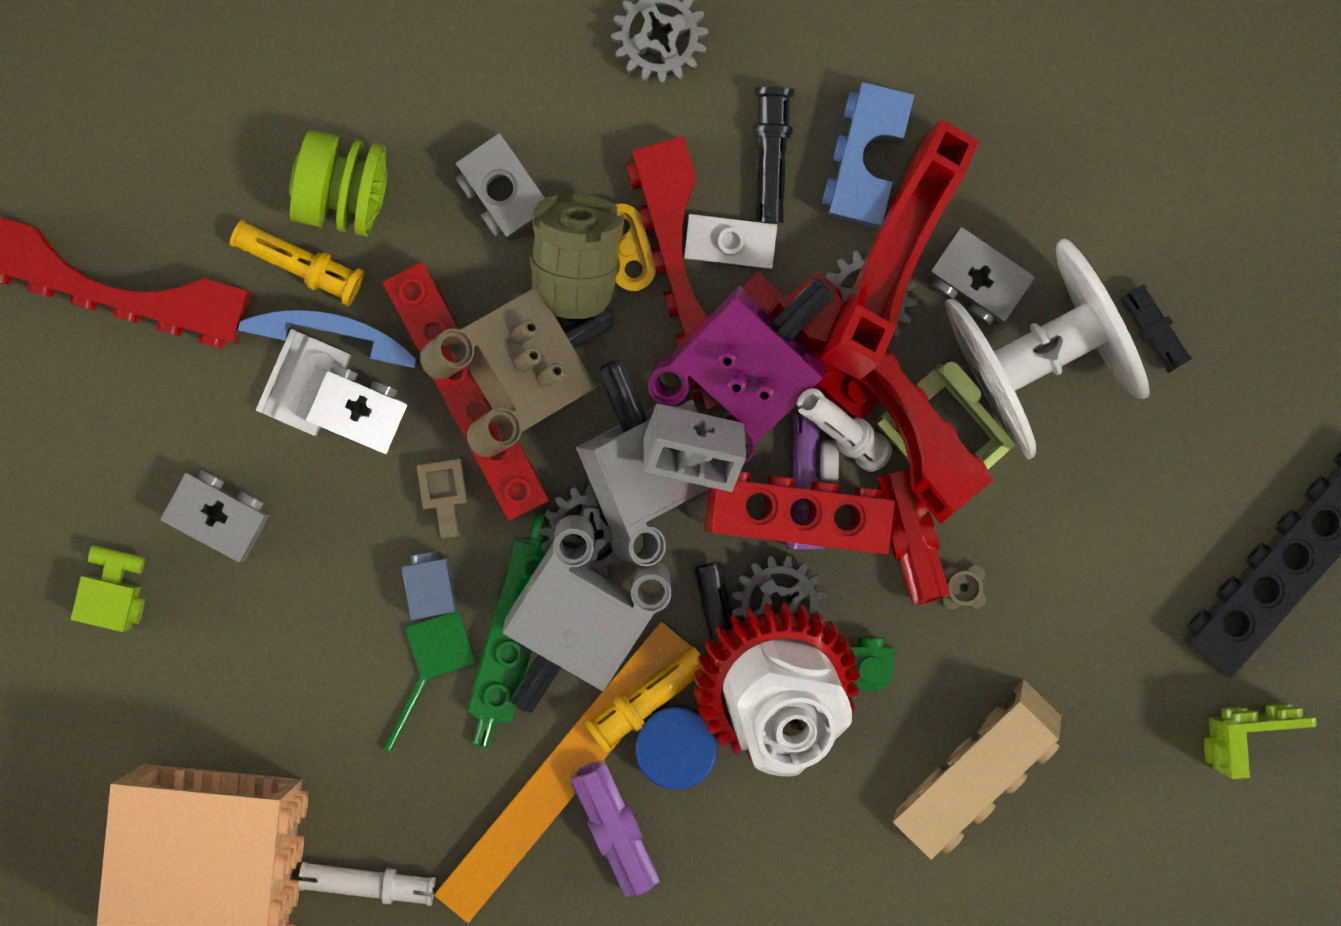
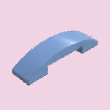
[238,310,419,369]

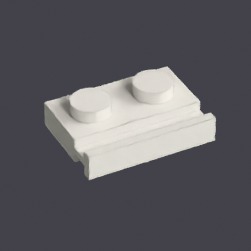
[256,329,352,436]

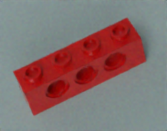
[703,472,895,555]

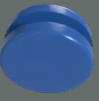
[635,705,718,790]

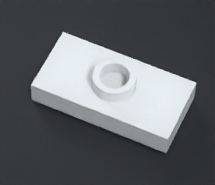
[684,214,777,270]

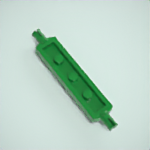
[466,513,550,749]

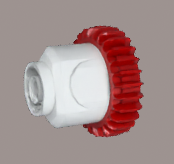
[694,602,860,777]

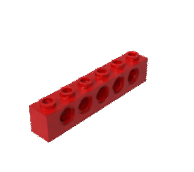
[382,262,551,521]

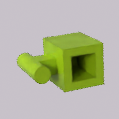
[71,545,145,632]

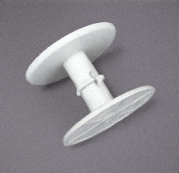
[944,238,1150,460]

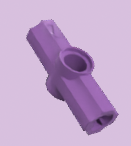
[570,760,660,897]

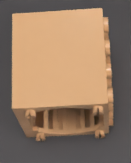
[97,764,309,926]

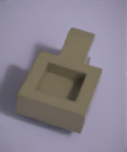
[416,459,468,539]

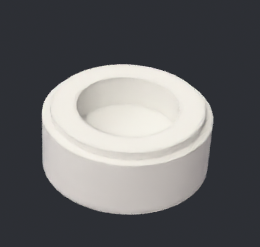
[820,440,839,484]

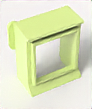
[872,362,1016,470]

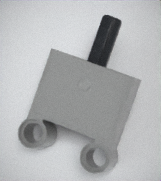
[576,360,709,567]
[503,515,671,713]

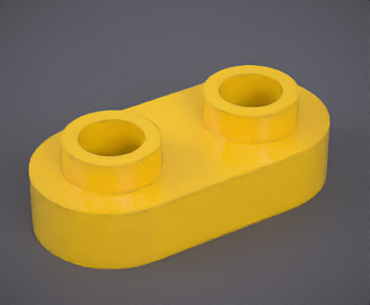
[615,203,656,292]

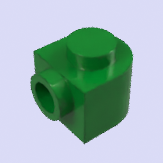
[849,637,894,692]

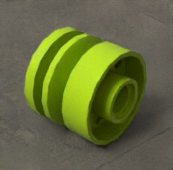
[289,129,387,237]

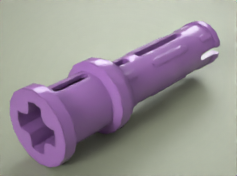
[786,415,826,549]

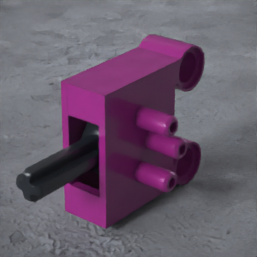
[648,278,834,464]

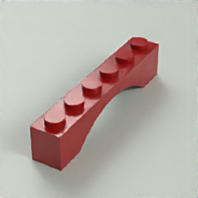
[820,119,980,381]
[626,136,722,410]
[0,217,253,349]
[770,272,993,524]

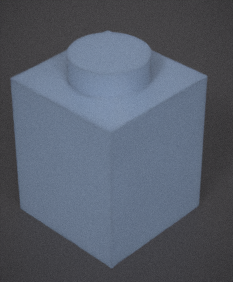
[401,551,458,620]

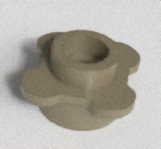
[942,565,987,610]

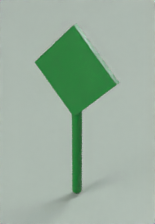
[384,610,476,753]

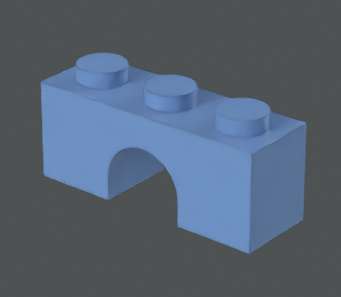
[822,82,915,229]

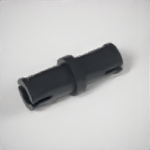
[1120,284,1192,374]

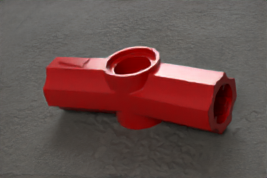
[877,468,950,606]

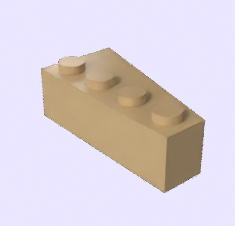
[893,679,1061,860]

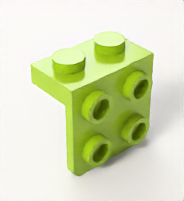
[1204,703,1317,779]

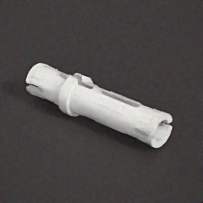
[298,862,436,906]

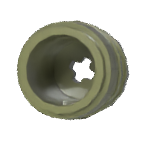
[530,194,624,319]

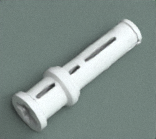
[797,388,892,472]

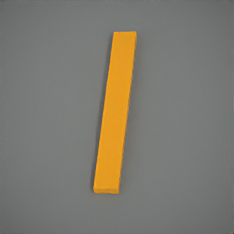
[434,621,693,923]

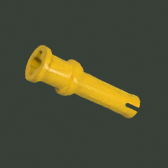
[229,219,365,307]
[583,646,701,754]

